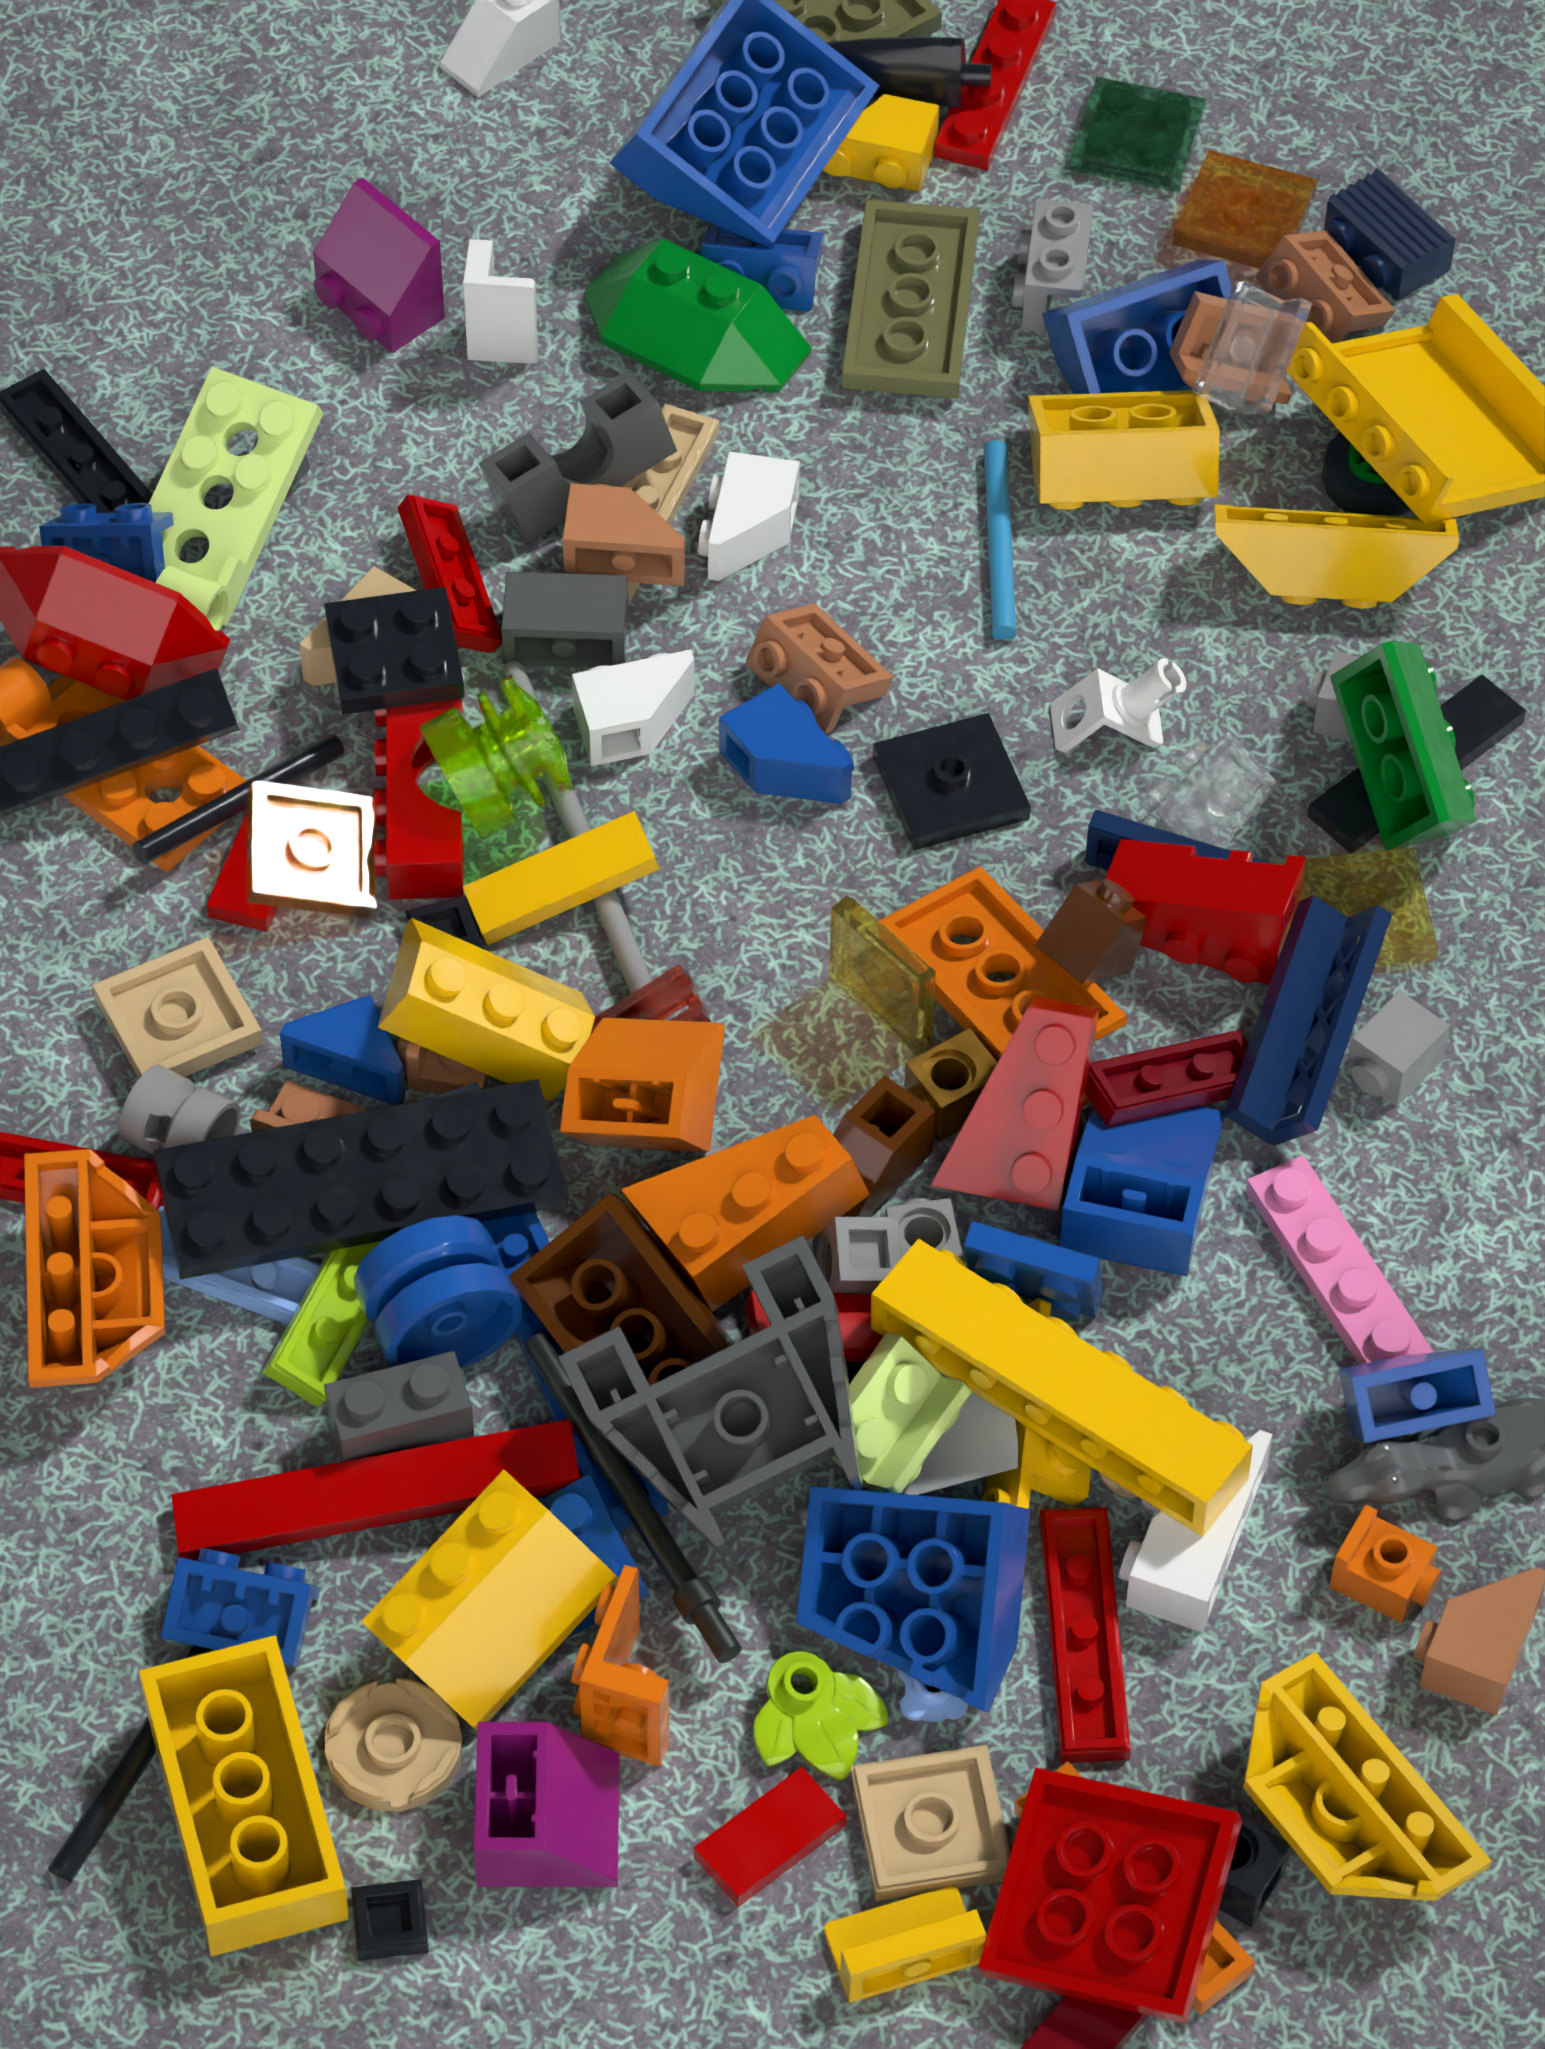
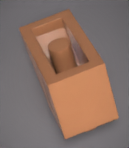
[563,483,685,586]
[1413,1567,1545,1715]

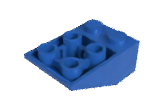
[1059,1106,1225,1277]

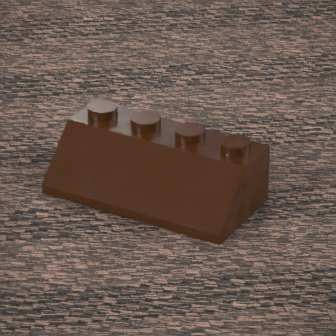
[509,1193,735,1386]

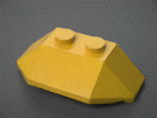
[1214,504,1459,609]
[1243,1652,1492,1901]

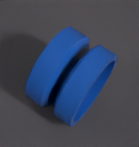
[354,1215,522,1368]

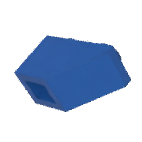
[719,683,854,804]

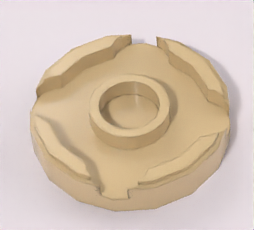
[324,1678,463,1812]

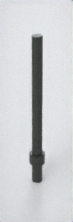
[523,1333,742,1663]

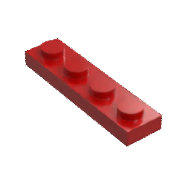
[934,0,1057,171]

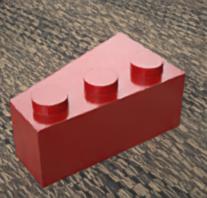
[1105,839,1307,985]

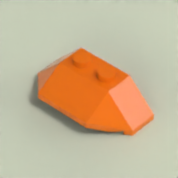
[24,1149,165,1388]

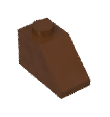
[1034,879,1147,984]

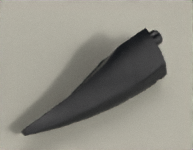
[826,37,992,107]

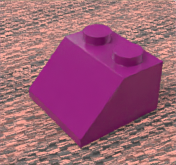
[313,177,445,354]

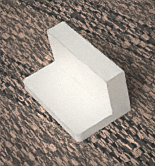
[463,239,538,364]

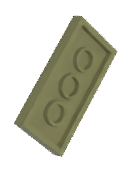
[841,199,980,399]

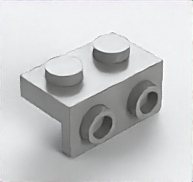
[1012,199,1093,332]

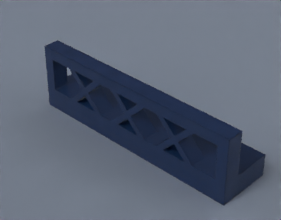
[1224,895,1392,1146]

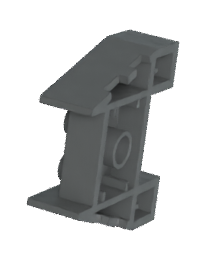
[558,1235,863,1558]

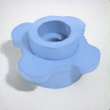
[898,1670,968,1722]

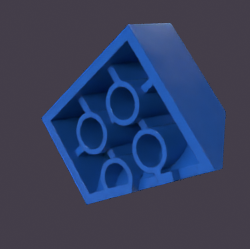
[796,1486,1030,1712]

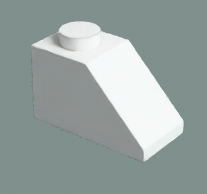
[440,0,561,97]

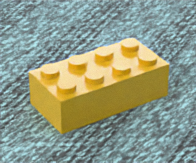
[139,1635,349,1957]

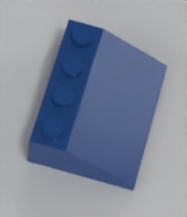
[609,0,880,248]

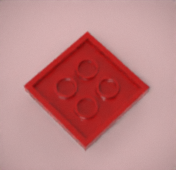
[978,1767,1242,2024]

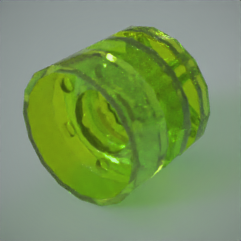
[419,674,575,840]

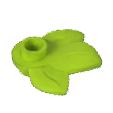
[753,1651,889,1781]

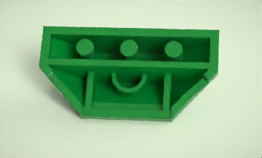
[584,238,811,393]

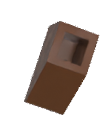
[833,1075,935,1217]

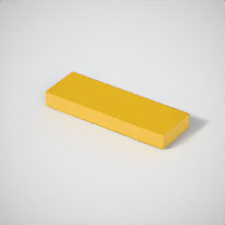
[463,811,660,945]

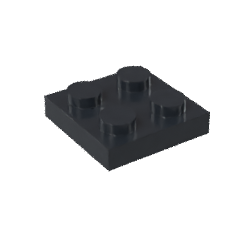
[324,587,465,715]

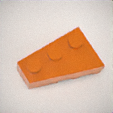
[620,1115,870,1313]

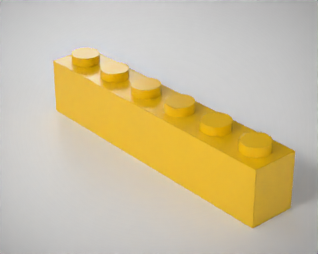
[871,1238,1253,1537]

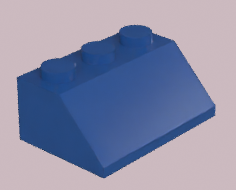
[1042,260,1236,394]

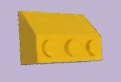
[1028,390,1220,510]
[378,918,595,1101]
[361,1470,619,1731]

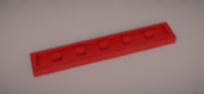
[171,1419,581,1561]

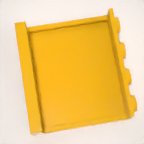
[1283,294,1545,524]

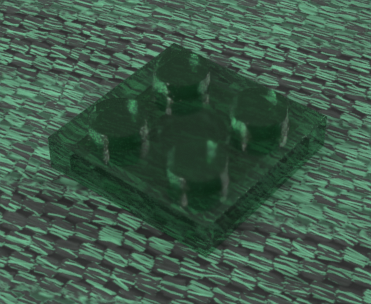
[1069,77,1206,193]

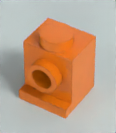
[1329,1504,1442,1624]

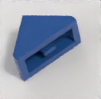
[280,995,406,1106]

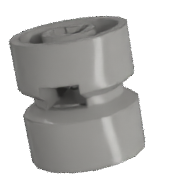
[118,1065,241,1155]

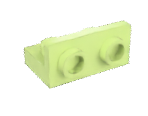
[831,1332,971,1494]

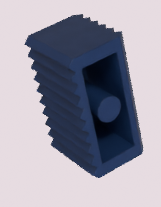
[1324,168,1456,301]

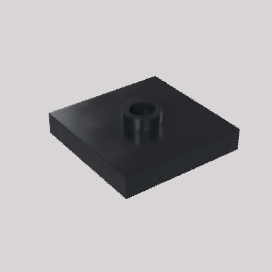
[872,713,1031,851]

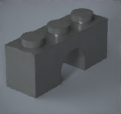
[479,371,677,543]

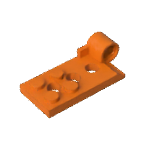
[0,657,247,872]
[877,866,1127,1107]

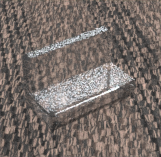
[1192,281,1312,416]

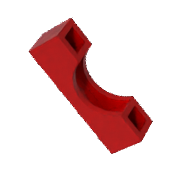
[374,664,464,900]

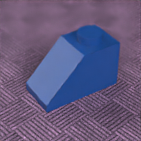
[1338,1348,1496,1443]

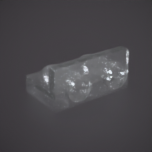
[1136,731,1280,848]

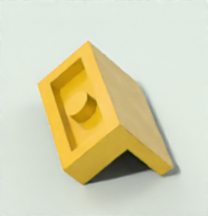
[824,1885,986,2003]

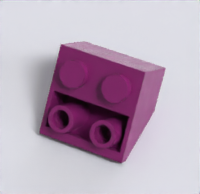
[474,1722,620,1887]

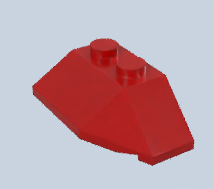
[0,546,231,701]

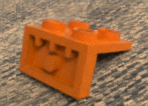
[572,1565,670,1767]

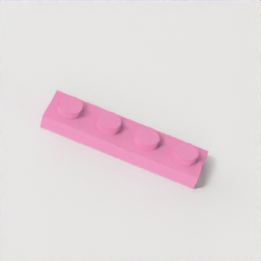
[1245,1155,1434,1365]

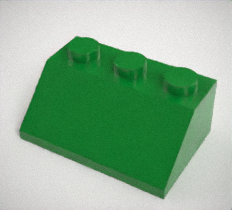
[1330,641,1477,852]

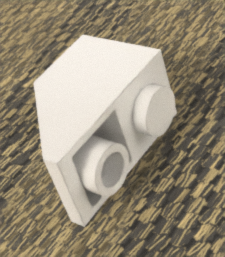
[698,452,800,581]
[572,649,694,766]

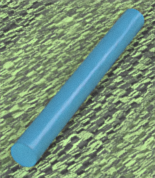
[984,440,1016,640]

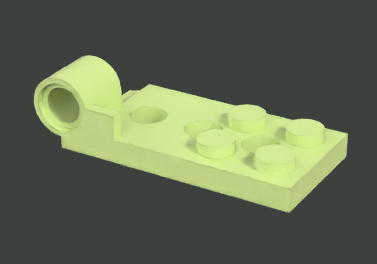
[149,367,324,630]

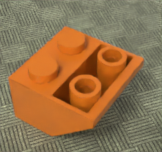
[560,1018,725,1152]

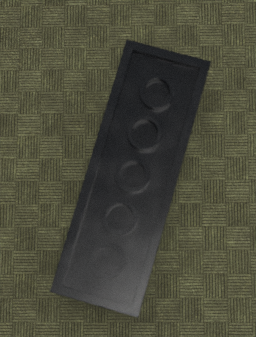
[153,1079,569,1280]

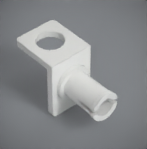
[1050,658,1186,753]

